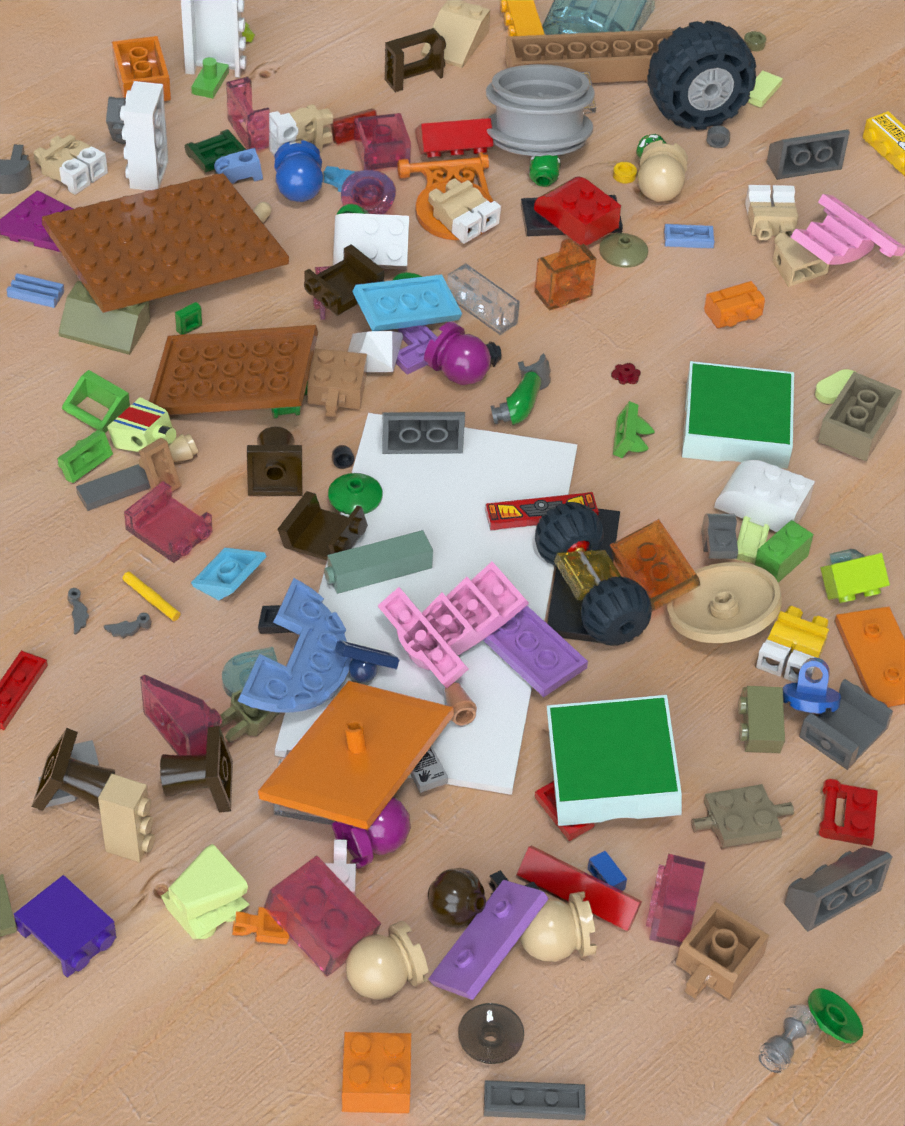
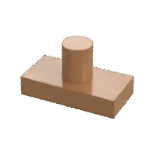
[139,438,181,499]

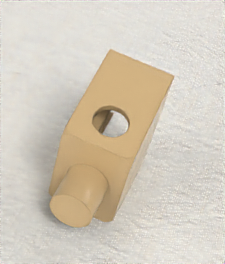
[773,232,829,287]

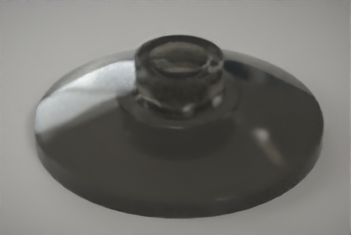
[458,1003,524,1064]

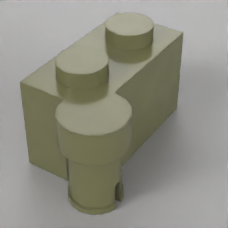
[738,686,785,753]

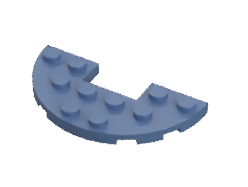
[238,578,351,713]

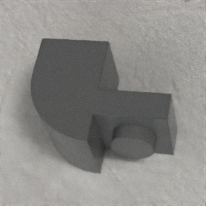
[0,144,32,194]
[701,513,738,559]

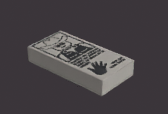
[410,746,448,793]

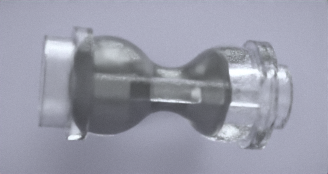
[758,1004,817,1073]

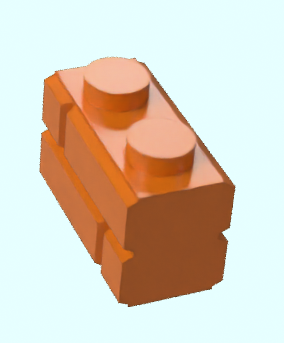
[704,281,765,329]

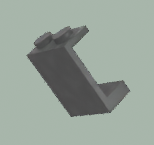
[799,679,893,770]

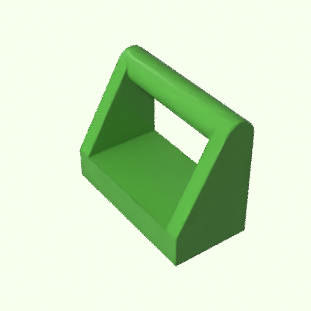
[62,370,130,433]

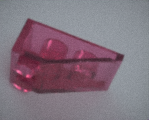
[140,675,222,755]

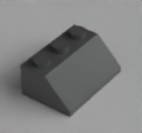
[767,129,850,180]
[382,412,465,454]
[785,847,892,932]

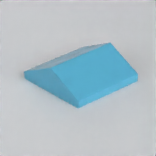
[191,548,267,601]

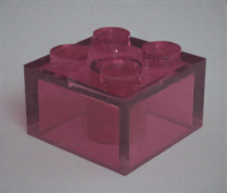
[354,113,411,171]
[646,853,706,947]

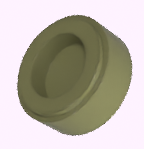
[744,31,766,51]

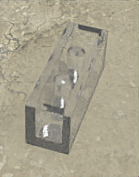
[447,263,520,335]

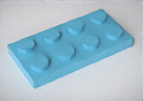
[352,275,462,332]

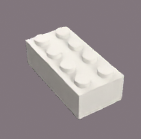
[120,81,168,190]

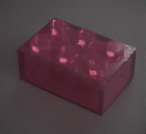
[264,855,381,977]

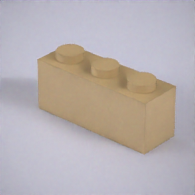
[98,774,155,862]

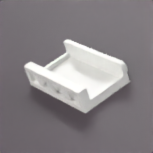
[181,0,247,78]

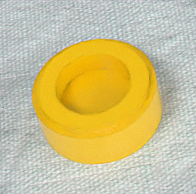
[613,162,637,184]

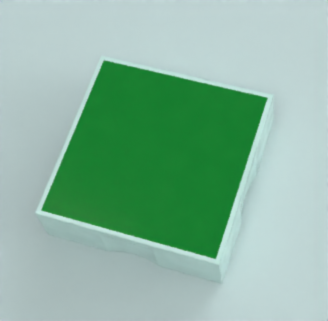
[682,361,794,469]
[547,695,682,826]

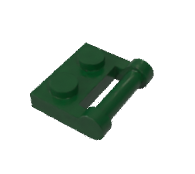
[185,129,246,173]

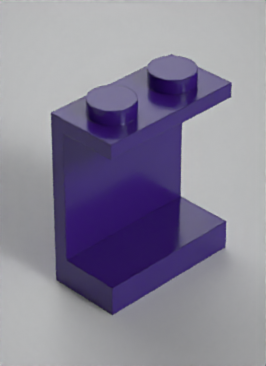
[14,875,117,978]

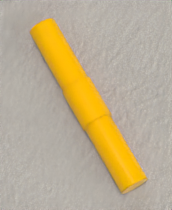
[122,571,181,621]

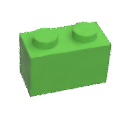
[754,520,814,583]

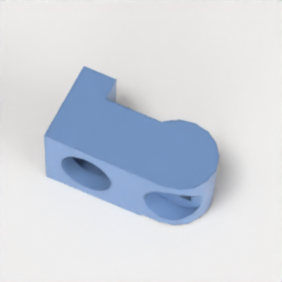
[214,148,263,184]

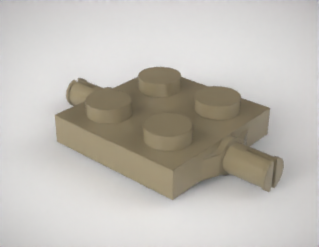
[691,784,794,848]

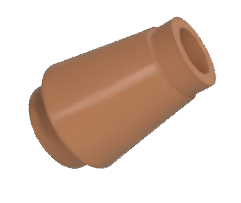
[445,682,477,726]

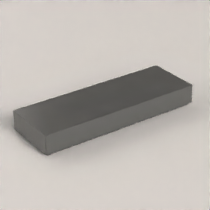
[76,464,151,511]
[484,1080,586,1120]

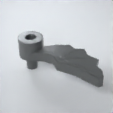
[67,588,89,635]
[104,612,152,639]

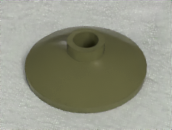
[599,233,648,268]

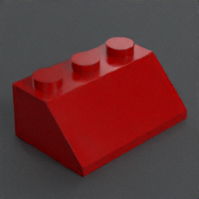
[415,118,494,158]

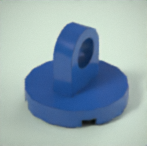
[782,658,841,713]

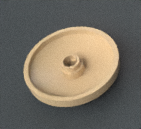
[667,562,782,643]

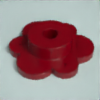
[611,363,641,385]

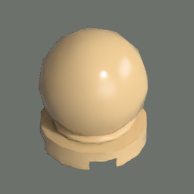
[638,140,688,202]
[520,891,597,962]
[346,921,429,1000]

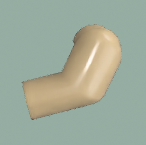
[253,202,271,223]

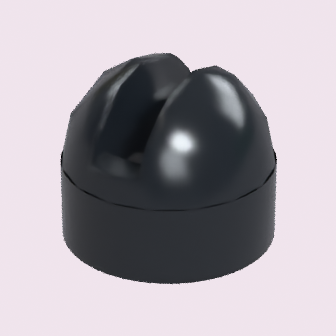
[332,445,355,469]

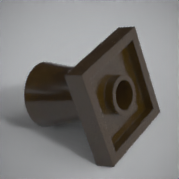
[247,426,303,496]
[160,726,233,813]
[31,728,115,811]

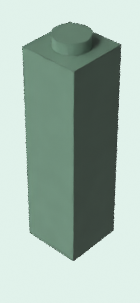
[324,530,433,594]

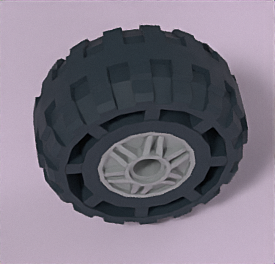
[647,20,757,130]

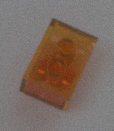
[610,519,701,612]

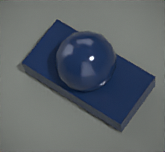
[335,640,400,683]

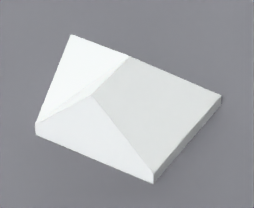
[348,331,403,372]

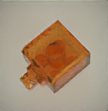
[535,238,597,311]

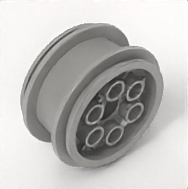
[486,64,595,156]

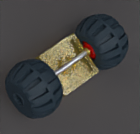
[535,502,652,646]

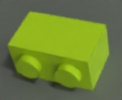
[820,553,890,603]

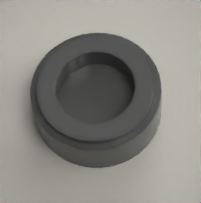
[706,126,730,148]

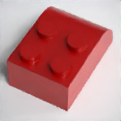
[534,176,621,248]

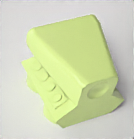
[161,844,250,939]

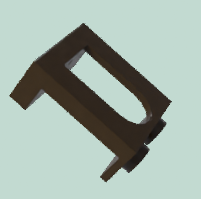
[385,28,446,92]

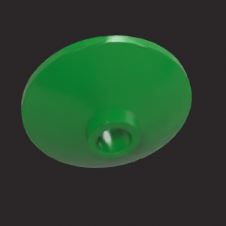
[328,473,383,515]
[808,988,863,1043]

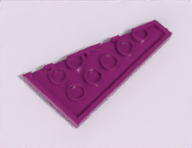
[0,190,73,252]

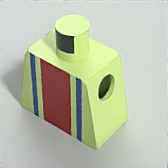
[107,397,176,452]

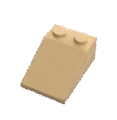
[421,0,490,68]

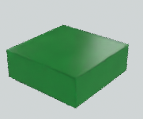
[175,302,202,335]

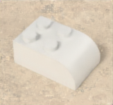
[333,213,409,270]
[714,460,815,532]

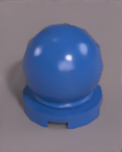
[274,140,323,202]

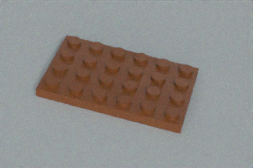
[149,325,318,415]

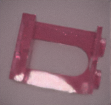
[226,77,270,151]

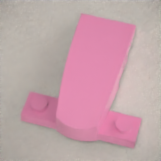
[791,194,905,265]
[378,562,529,688]

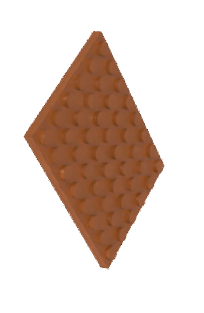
[42,173,289,313]

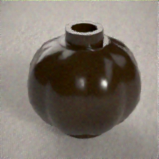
[428,868,486,927]

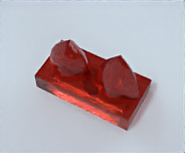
[330,108,380,144]

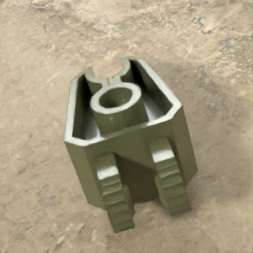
[213,688,280,743]

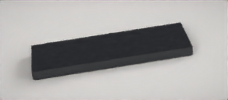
[547,508,620,643]

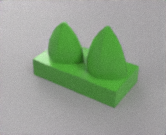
[613,401,655,458]
[57,430,113,483]

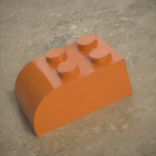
[112,36,171,101]

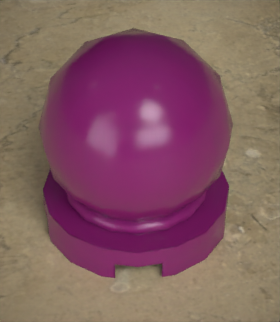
[424,321,491,386]
[331,796,411,869]

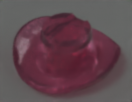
[341,170,396,215]

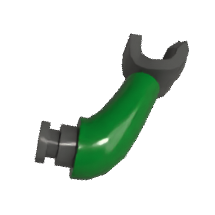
[490,353,551,425]

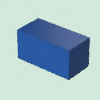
[588,851,627,891]

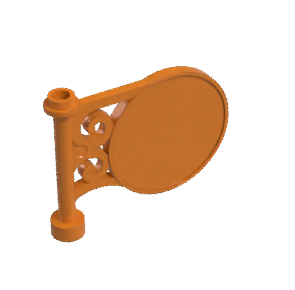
[397,152,493,240]

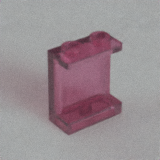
[124,481,213,563]

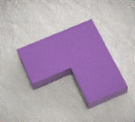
[396,325,438,375]

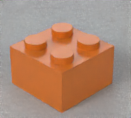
[342,1032,411,1114]

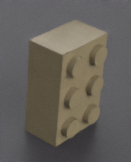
[818,372,902,462]

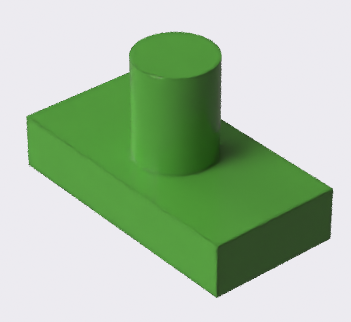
[191,57,229,99]

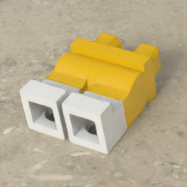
[756,606,829,683]

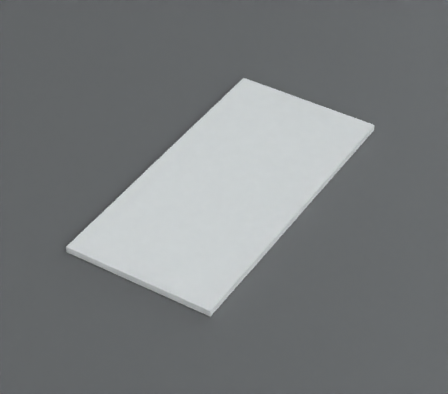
[275,413,578,795]

